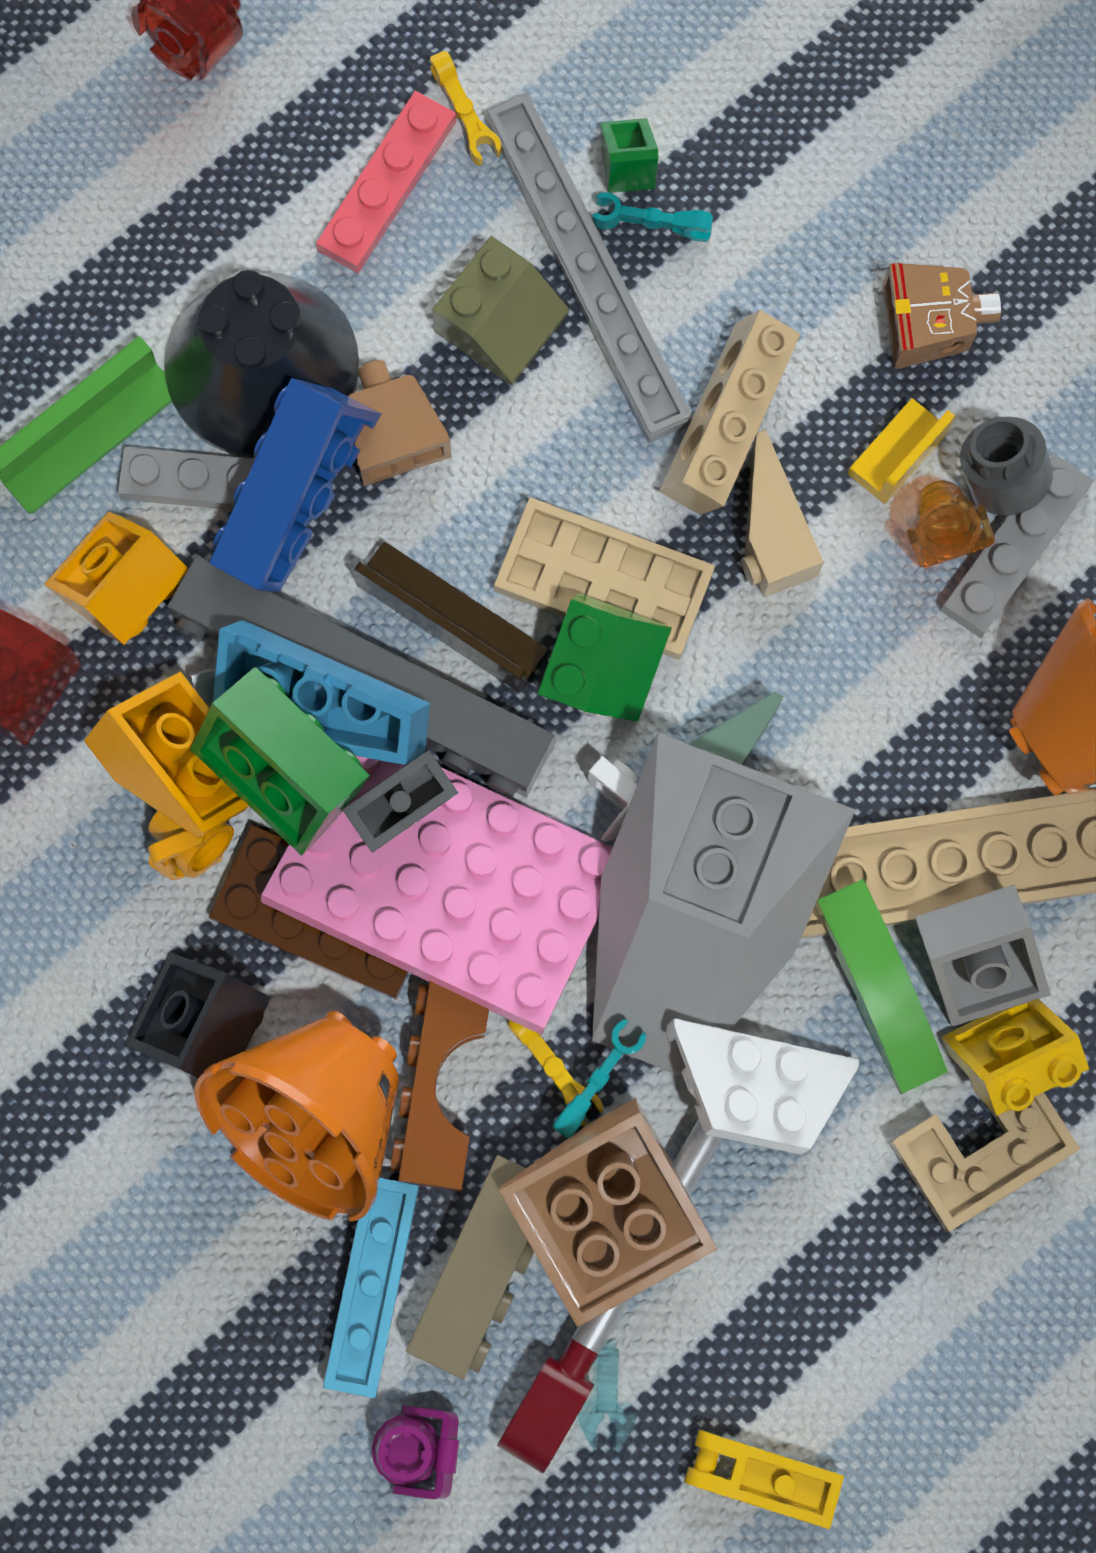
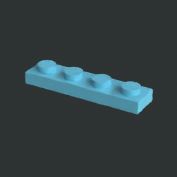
[323,1178,420,1398]

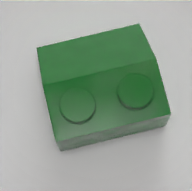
[538,593,672,722]

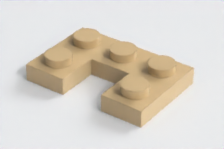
[889,1093,1081,1232]

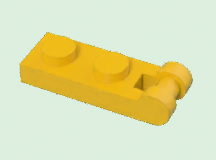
[684,1429,844,1530]

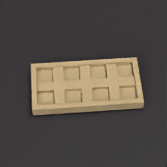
[494,497,715,661]

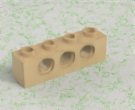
[659,310,801,515]

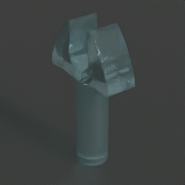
[578,1346,637,1451]

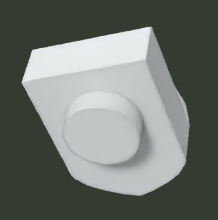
[588,756,639,842]

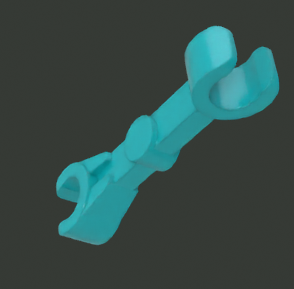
[592,192,713,242]
[553,1019,646,1138]

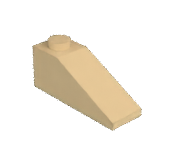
[741,429,824,597]

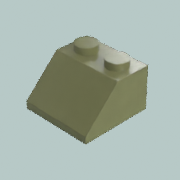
[432,235,569,386]

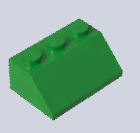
[190,667,370,856]

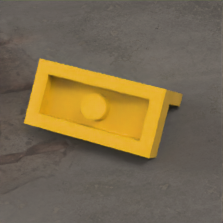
[848,398,956,505]

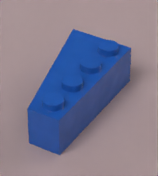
[209,378,382,592]

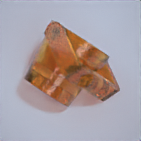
[906,480,995,568]

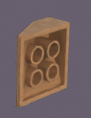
[499,1098,718,1327]

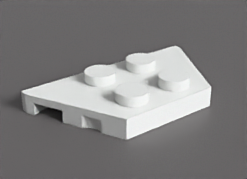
[666,1019,859,1155]

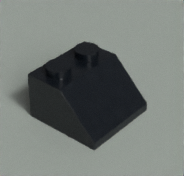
[124,953,271,1080]

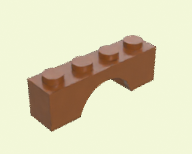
[390,981,489,1192]

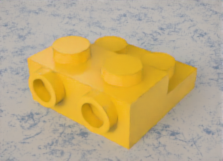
[941,999,1089,1116]

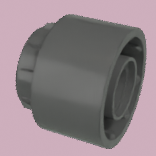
[960,416,1053,516]

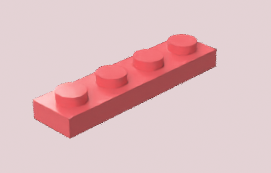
[316,91,457,274]

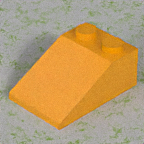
[84,671,250,839]

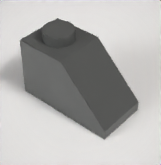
[342,750,458,853]

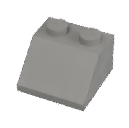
[915,885,1051,1027]

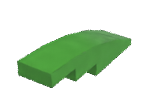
[815,879,948,1095]

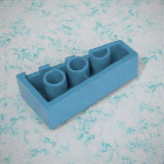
[213,620,430,765]

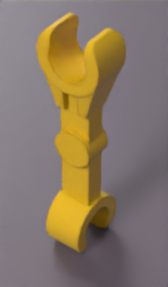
[430,51,501,166]
[508,1020,603,1126]

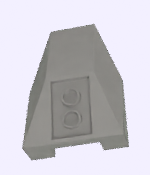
[592,732,855,1077]

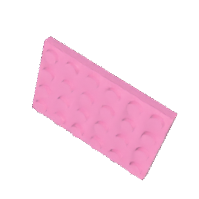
[261,756,613,1035]

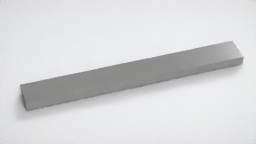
[484,92,693,444]

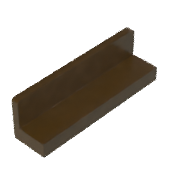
[353,541,548,693]

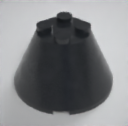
[164,270,359,458]

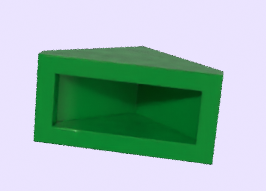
[600,118,659,193]

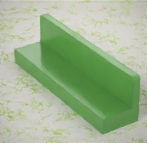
[0,336,172,514]

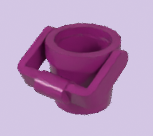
[372,1405,459,1499]

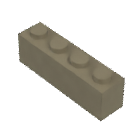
[405,1155,534,1380]

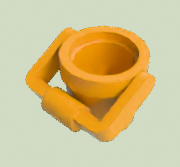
[148,811,234,880]

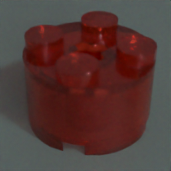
[131,0,243,80]

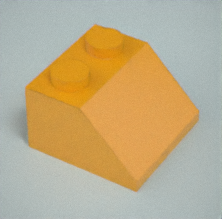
[44,511,189,645]

